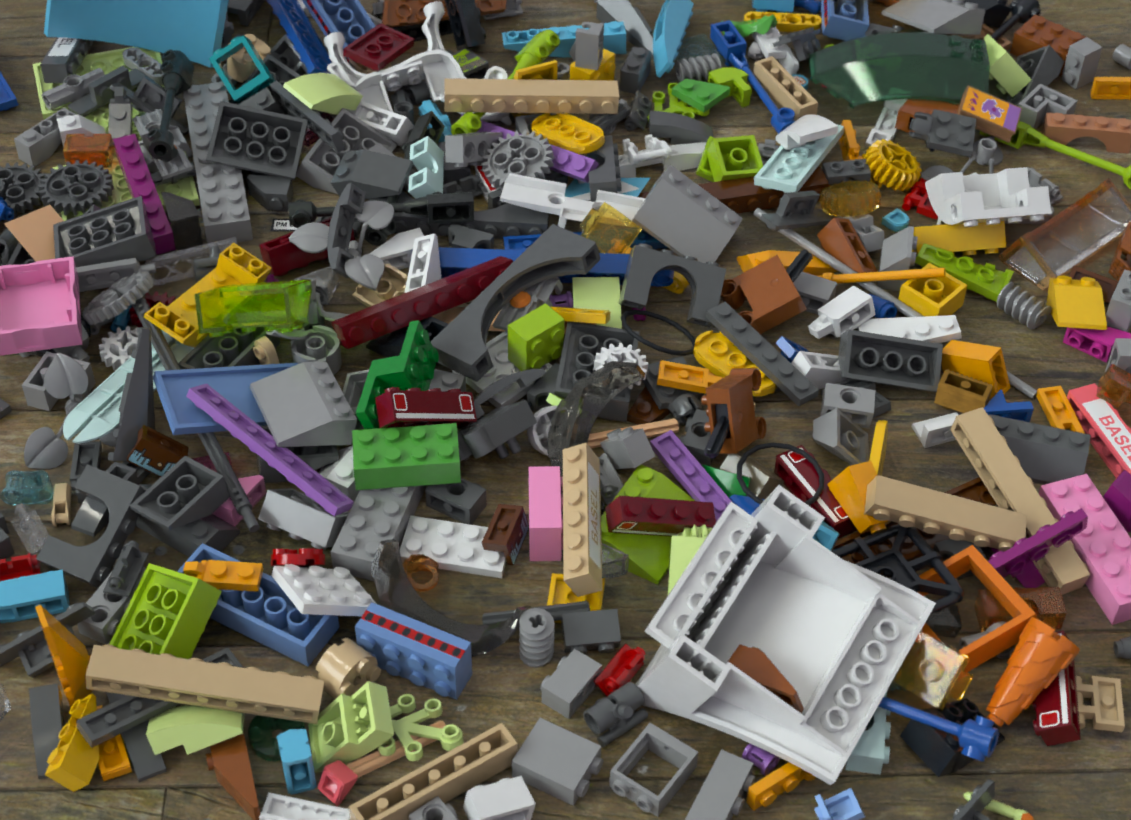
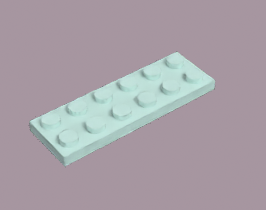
[754,124,844,193]

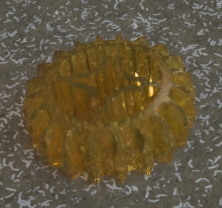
[820,180,881,217]

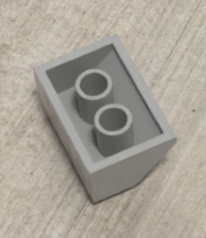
[258,488,349,550]

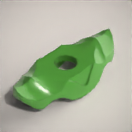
[722,14,777,37]

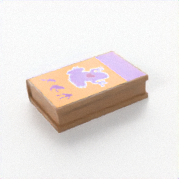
[957,85,1022,143]

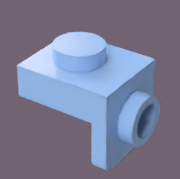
[814,788,865,820]

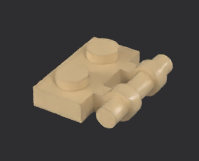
[1076,676,1125,732]

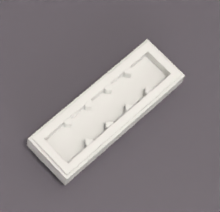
[259,793,351,820]

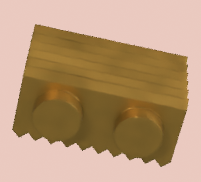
[934,369,993,413]

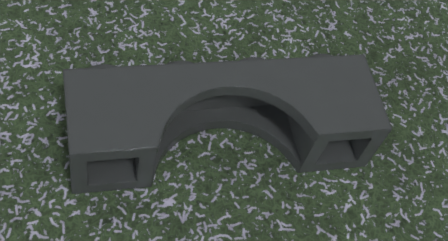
[587,135,622,202]

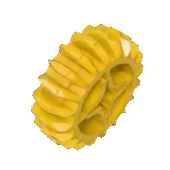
[864,139,922,192]

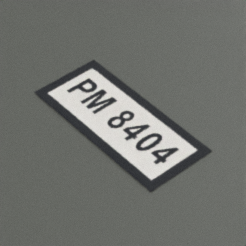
[271,219,297,231]

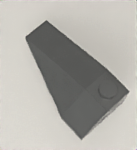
[1007,45,1064,106]

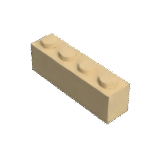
[753,56,818,121]

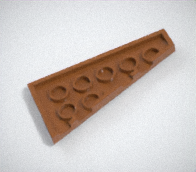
[382,0,507,28]

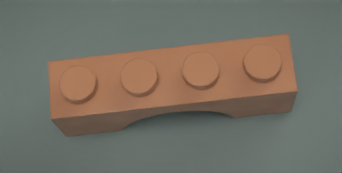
[1041,113,1131,154]

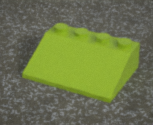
[601,464,695,585]
[109,563,222,659]

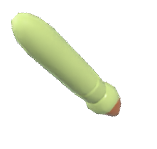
[963,792,1034,820]

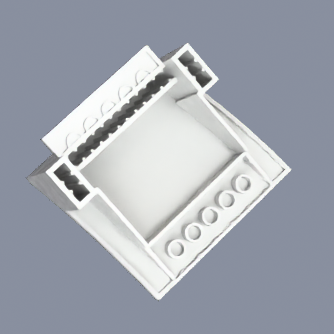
[635,485,936,785]

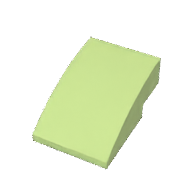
[283,73,363,115]
[572,277,622,329]
[308,681,394,773]
[146,705,245,755]

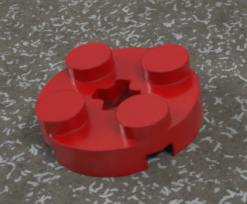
[271,548,325,566]

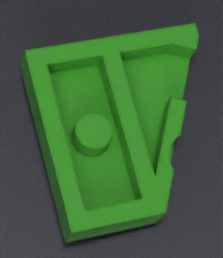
[672,79,731,113]

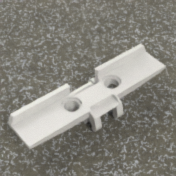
[577,134,706,184]
[500,173,645,236]

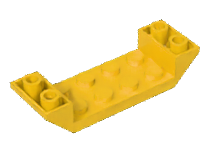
[144,243,272,348]

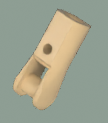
[51,483,72,527]

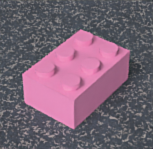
[528,466,563,561]

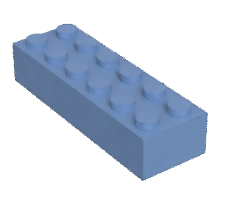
[177,543,339,667]

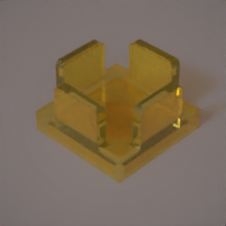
[580,202,642,254]
[894,631,973,710]

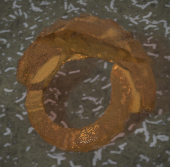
[398,554,439,592]

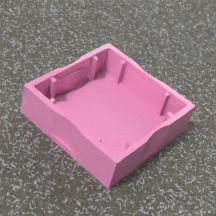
[0,256,82,356]

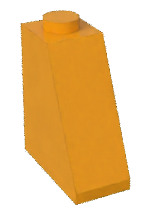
[941,340,1010,399]
[827,461,891,534]

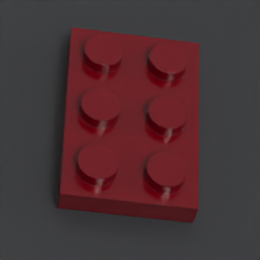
[343,23,414,72]

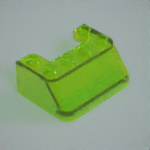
[195,280,312,337]

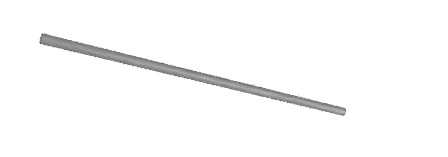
[754,208,1037,399]

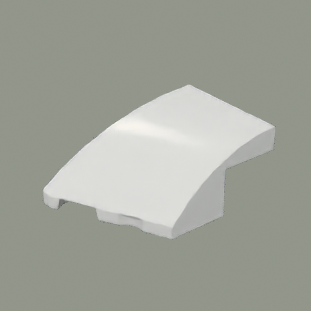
[776,114,838,150]

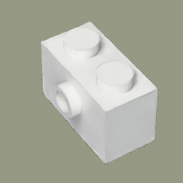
[463,776,536,820]

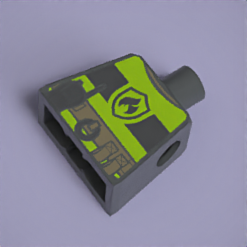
[446,49,489,79]

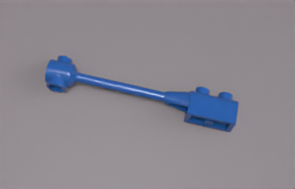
[710,20,795,135]
[878,696,999,762]

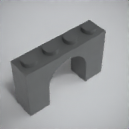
[619,244,726,327]
[36,464,146,588]

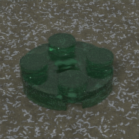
[248,715,305,762]

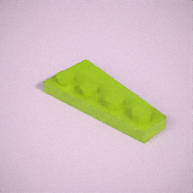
[915,243,1014,302]

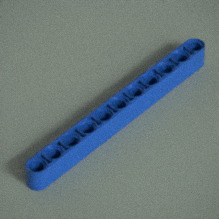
[438,247,674,287]

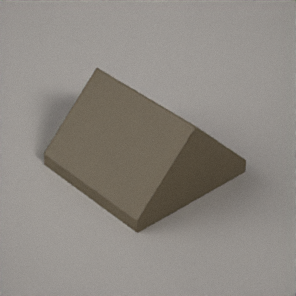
[720,451,784,499]

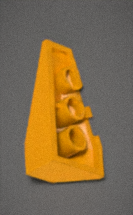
[737,250,839,276]
[35,605,93,709]

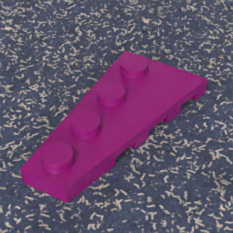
[988,508,1088,578]

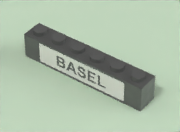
[40,37,94,83]

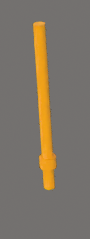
[818,267,946,284]

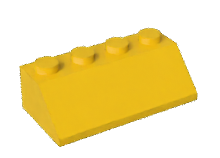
[912,221,1006,256]

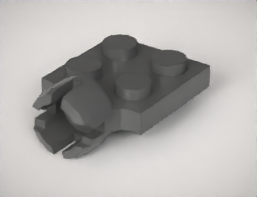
[909,109,976,157]
[642,356,704,425]

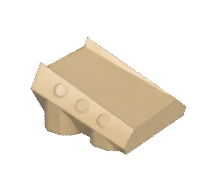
[352,263,408,307]

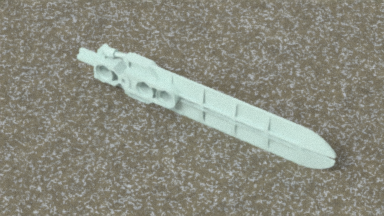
[63,304,247,444]

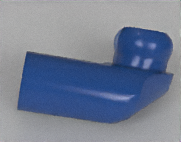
[794,0,821,14]

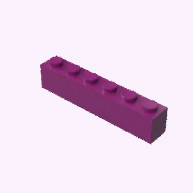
[113,134,176,255]

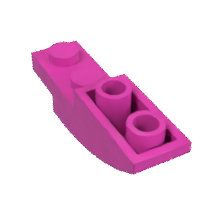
[1063,327,1131,363]

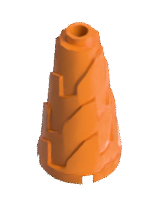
[986,617,1080,727]

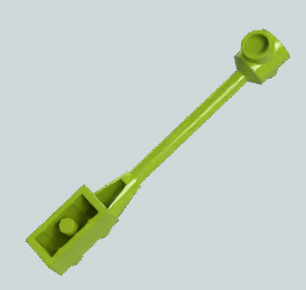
[451,29,560,135]
[979,121,1131,189]

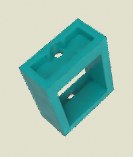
[209,35,275,103]

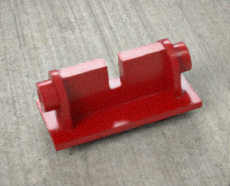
[0,553,41,581]
[593,643,646,697]

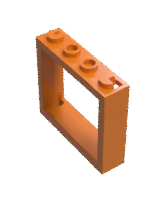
[917,545,1037,680]

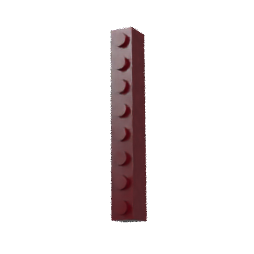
[331,256,513,349]

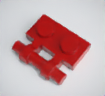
[902,178,938,220]

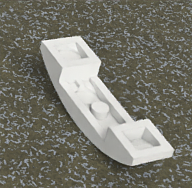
[865,87,912,147]

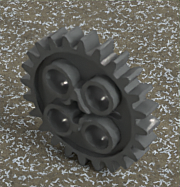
[38,160,114,216]
[0,162,45,217]

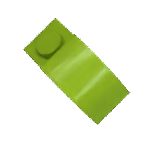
[708,67,752,108]

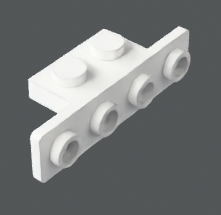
[752,26,799,76]

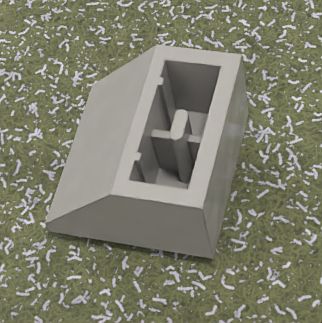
[877,226,918,291]

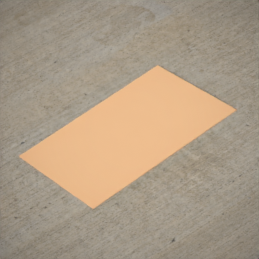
[4,205,64,262]

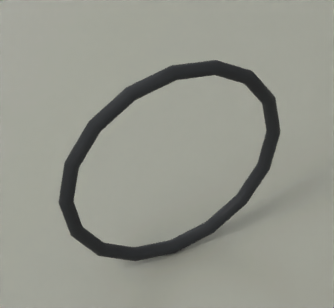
[621,310,696,356]
[737,442,824,506]

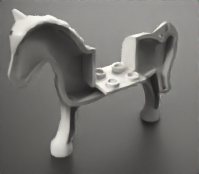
[324,1,511,125]

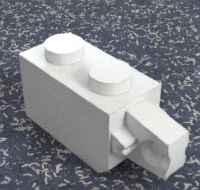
[808,285,876,339]

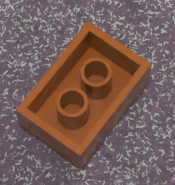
[1010,15,1086,76]

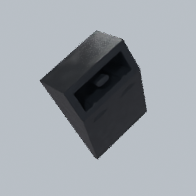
[366,317,448,364]
[900,698,1005,777]

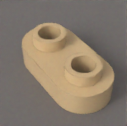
[253,336,280,365]

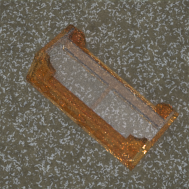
[998,178,1131,290]

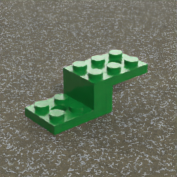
[355,320,439,429]

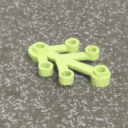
[378,694,464,761]

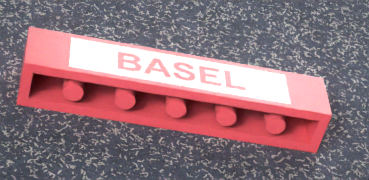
[1067,383,1131,479]

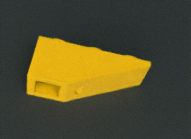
[45,694,99,792]

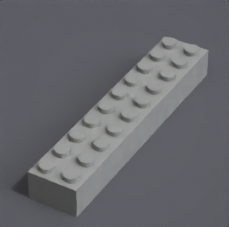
[183,82,253,247]
[331,369,466,584]

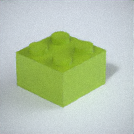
[707,135,763,182]
[508,303,565,371]

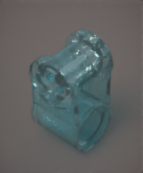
[0,470,54,505]

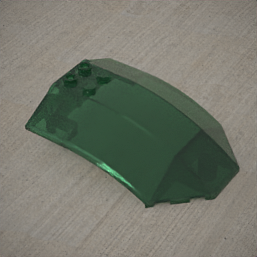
[809,29,990,110]

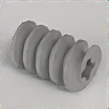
[675,53,721,82]
[996,282,1052,330]
[519,608,555,668]

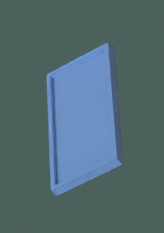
[153,363,298,435]

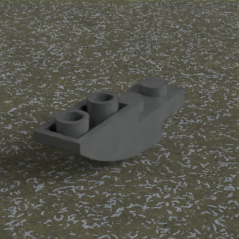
[71,461,151,537]

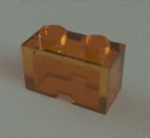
[63,134,115,168]

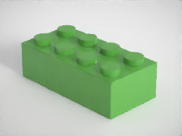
[352,423,461,490]

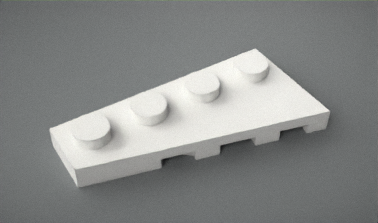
[857,315,962,343]

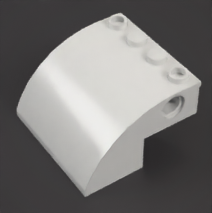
[925,167,1052,227]

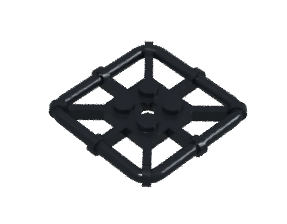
[831,524,965,615]

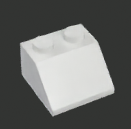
[318,445,360,501]

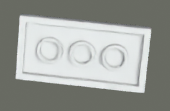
[398,515,507,578]

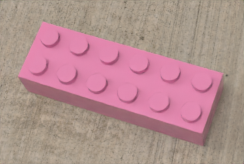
[1038,474,1131,625]

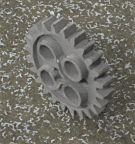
[482,130,555,191]
[82,270,154,325]

